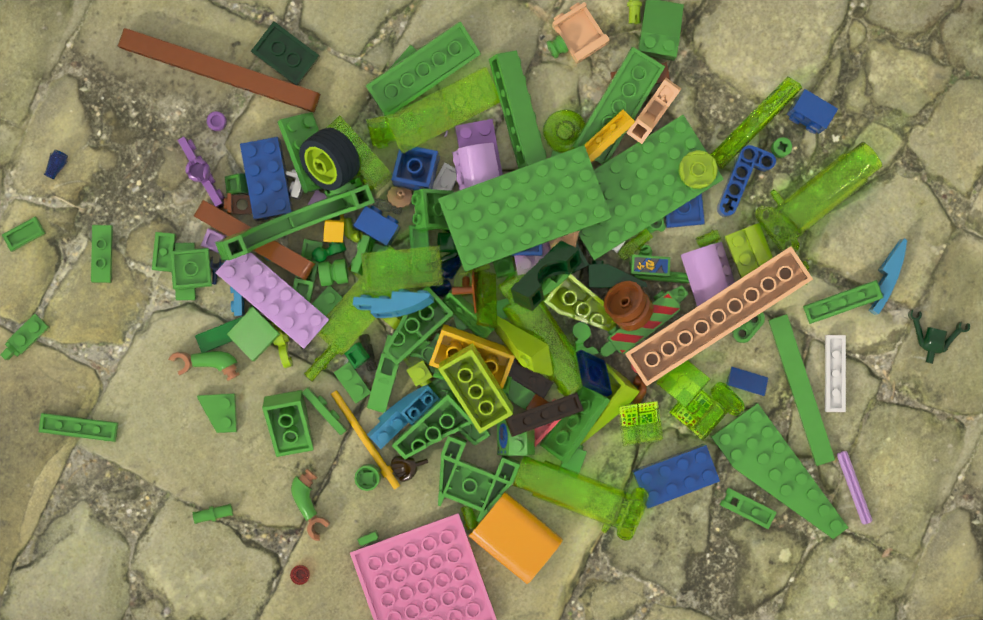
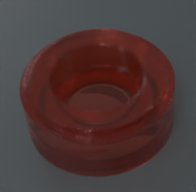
[290,565,310,585]

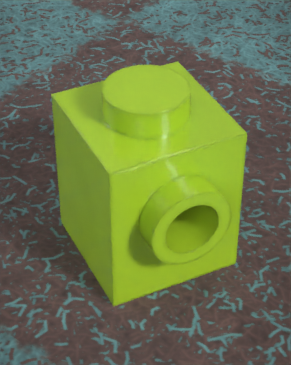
[406,360,433,387]

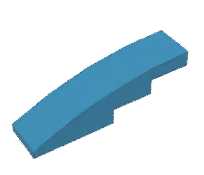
[868,238,907,315]

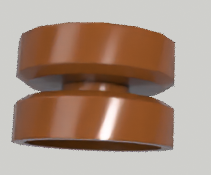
[604,281,654,331]

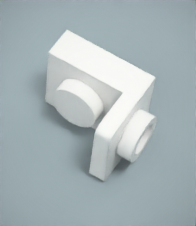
[285,169,303,200]

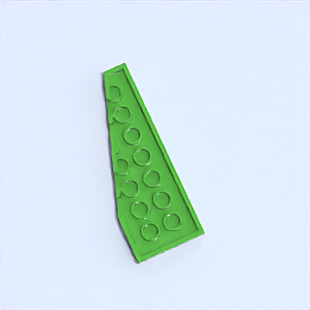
[711,403,848,539]

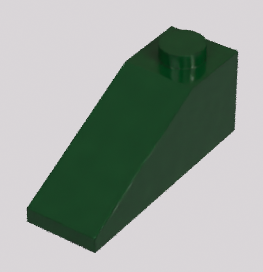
[588,261,647,288]

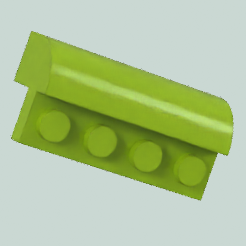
[724,223,773,278]

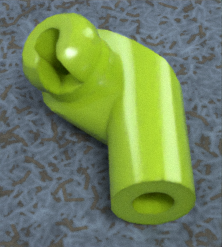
[344,218,364,243]

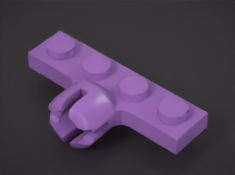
[177,137,225,208]

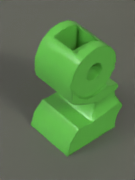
[572,322,599,357]

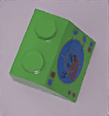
[497,416,535,456]

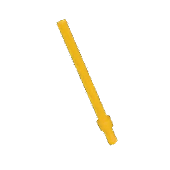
[331,390,401,490]

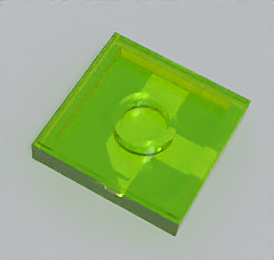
[656,360,711,408]

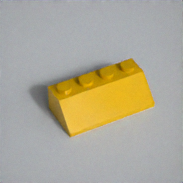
[429,324,515,390]

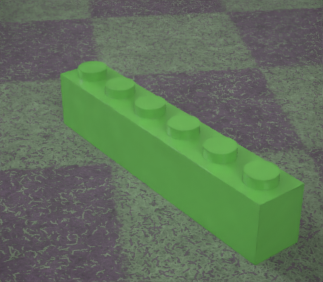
[489,50,546,169]

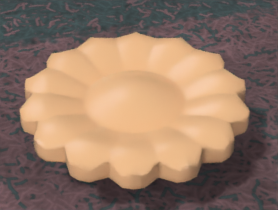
[387,186,412,208]

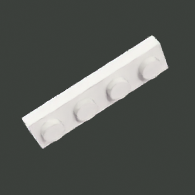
[825,335,846,412]

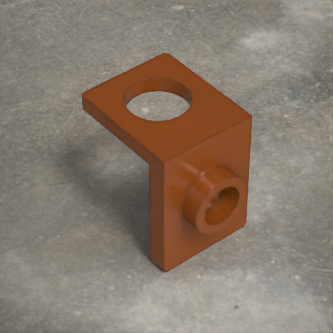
[224,193,252,214]

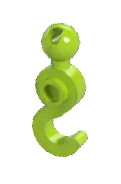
[269,319,293,368]

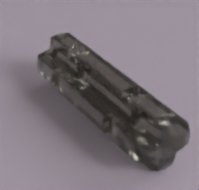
[359,334,377,371]

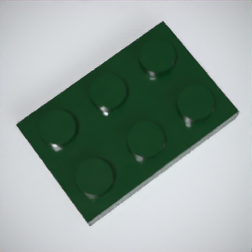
[251,21,320,86]

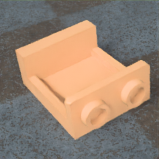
[552,2,610,64]

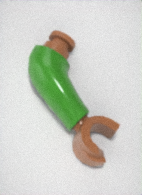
[168,351,240,381]
[291,469,330,541]

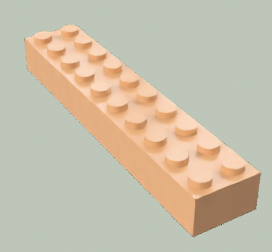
[625,246,813,386]

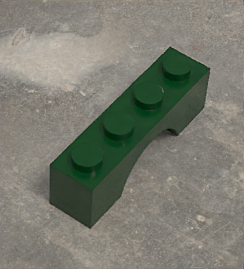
[511,241,582,311]

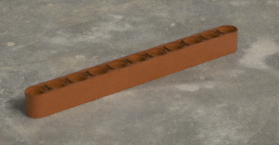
[118,28,321,113]

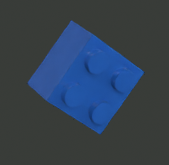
[786,89,838,134]
[391,143,440,191]
[353,205,401,247]

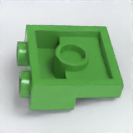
[411,188,454,230]

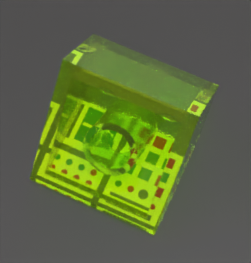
[669,389,728,441]
[619,401,663,447]

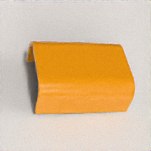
[468,491,563,584]

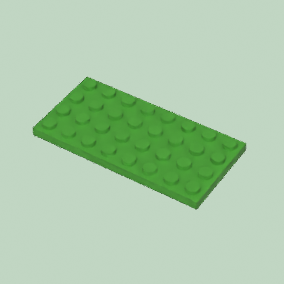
[579,115,724,261]
[438,145,612,272]

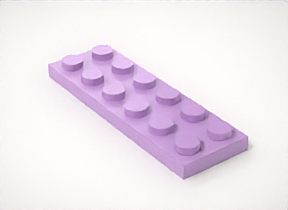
[216,252,329,349]

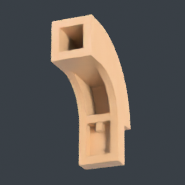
[627,78,681,144]

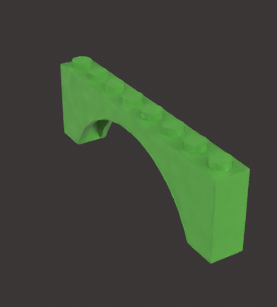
[215,184,375,260]

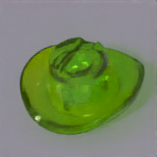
[543,110,585,153]

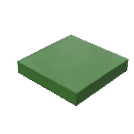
[170,248,212,290]
[227,307,280,361]

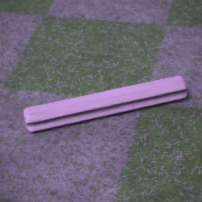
[837,451,872,524]

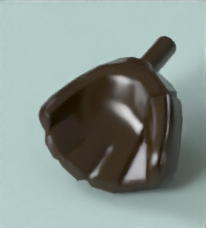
[391,456,428,482]

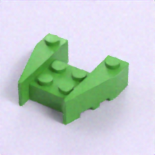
[438,434,520,522]

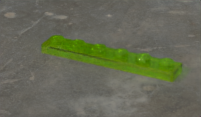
[710,76,802,169]

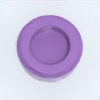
[207,111,227,131]

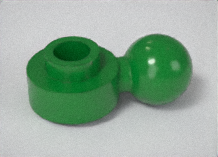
[312,242,347,262]

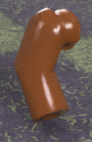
[632,375,647,405]

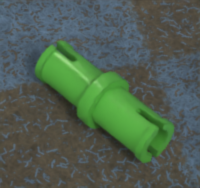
[192,503,233,524]

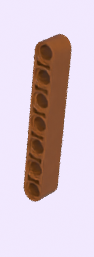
[194,200,315,281]

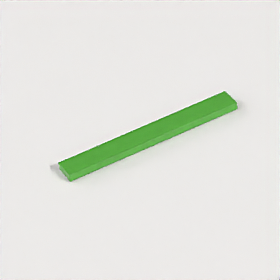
[768,314,835,466]

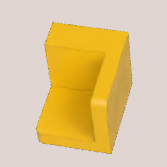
[323,214,344,243]

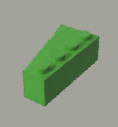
[392,390,473,459]

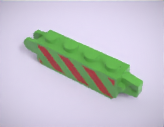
[599,285,688,357]

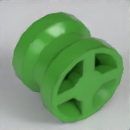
[546,35,568,59]
[771,137,792,158]

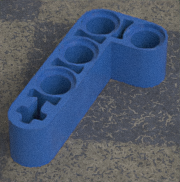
[717,145,776,217]

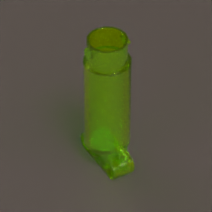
[755,142,883,253]
[496,274,583,397]
[513,456,649,541]

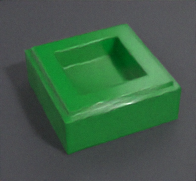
[344,342,370,369]

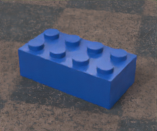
[240,137,294,221]
[632,444,720,509]

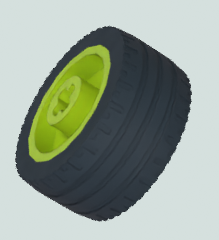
[299,128,360,191]

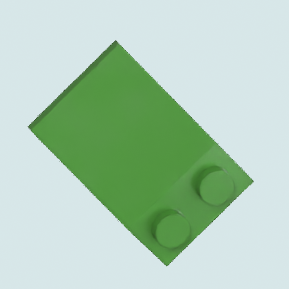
[638,0,684,61]
[262,390,314,457]

